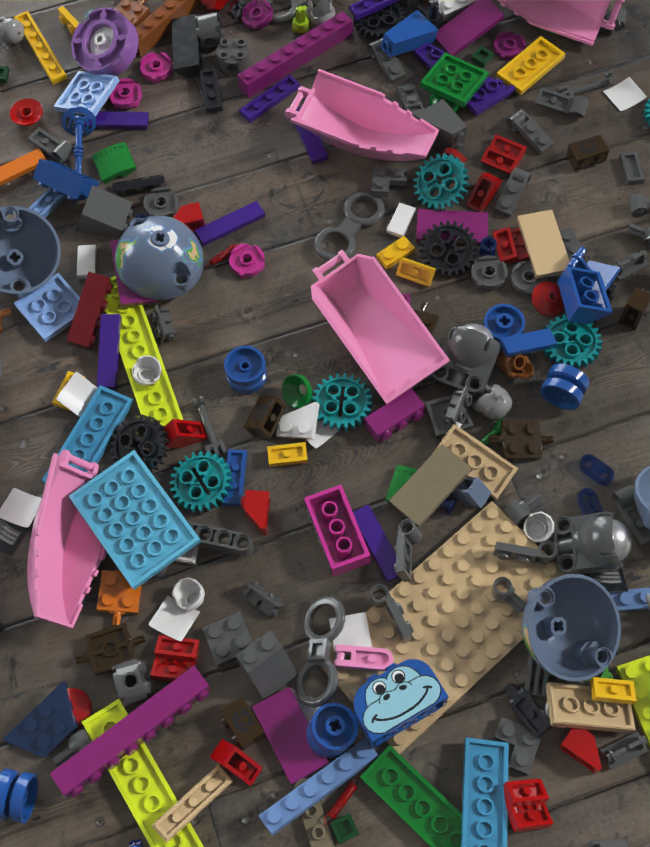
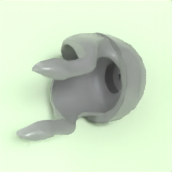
[305,0,336,27]
[0,17,25,49]
[471,382,512,420]

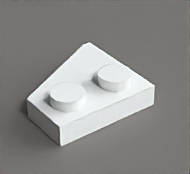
[276,402,320,440]

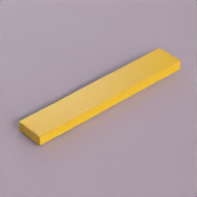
[13,11,68,85]

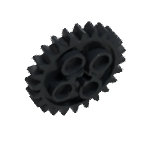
[354,3,406,41]
[419,220,478,278]
[110,414,170,473]

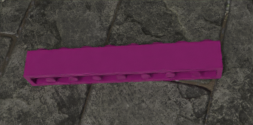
[237,11,353,98]
[50,666,211,798]

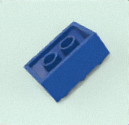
[32,159,100,202]
[557,266,612,324]

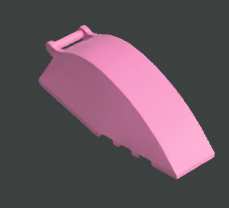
[497,0,625,46]
[284,69,439,161]
[27,449,107,629]

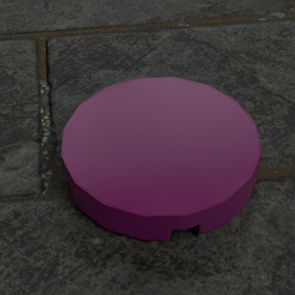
[242,0,273,30]
[493,31,526,60]

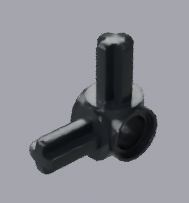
[414,2,444,28]

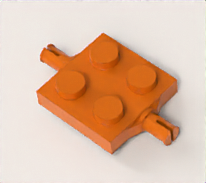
[97,570,142,627]

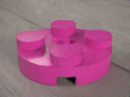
[140,52,173,84]
[109,78,142,109]
[229,244,265,279]

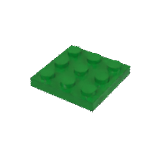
[420,52,489,107]

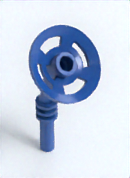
[62,106,96,173]

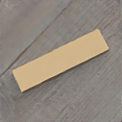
[152,764,233,844]

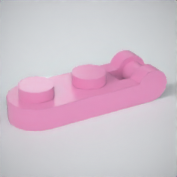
[334,645,393,671]

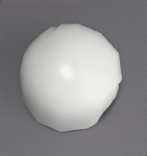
[132,355,162,386]
[523,511,554,543]
[172,577,205,611]

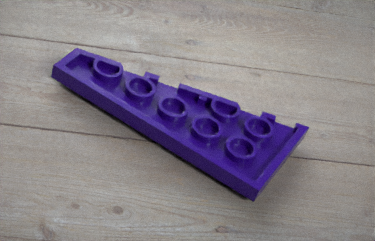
[414,43,516,117]

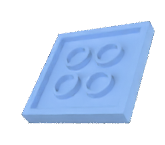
[54,71,120,116]
[14,273,80,342]

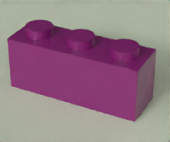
[364,388,425,443]

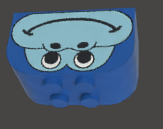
[354,659,449,749]

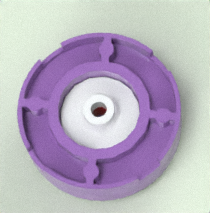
[71,8,138,76]

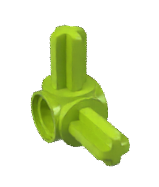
[292,6,310,34]

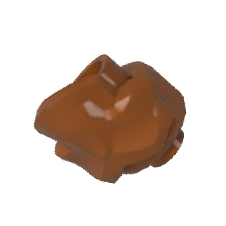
[497,350,534,379]

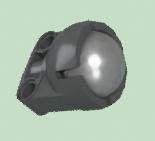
[432,323,500,396]
[554,511,632,575]

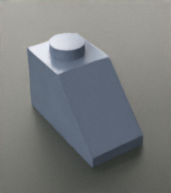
[450,476,491,508]

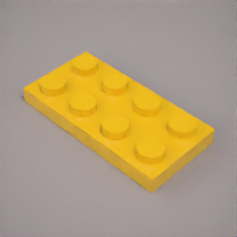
[496,36,566,95]

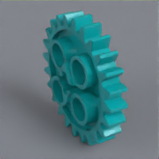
[413,153,470,210]
[544,314,603,370]
[311,373,373,432]
[169,451,233,513]

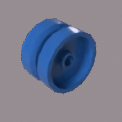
[483,304,525,352]
[224,346,267,394]
[540,364,590,410]
[306,703,358,758]
[0,768,38,824]

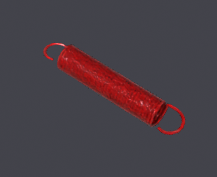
[206,242,243,267]
[324,777,360,825]

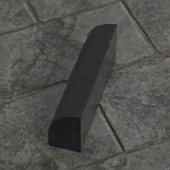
[172,14,203,78]

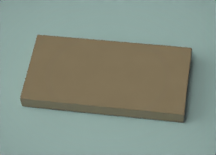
[389,444,472,527]

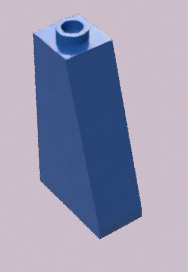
[380,10,438,57]

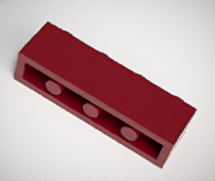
[66,271,113,350]

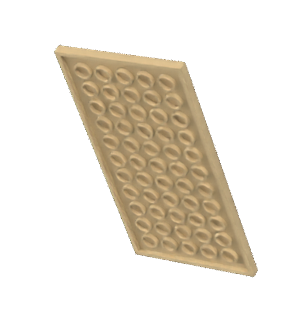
[320,502,565,754]

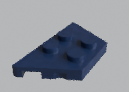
[3,681,78,757]

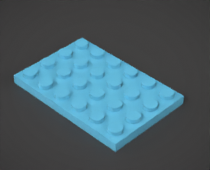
[69,450,201,590]

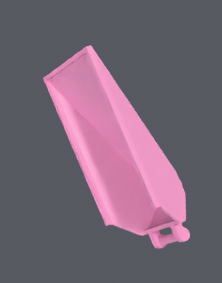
[311,250,450,404]

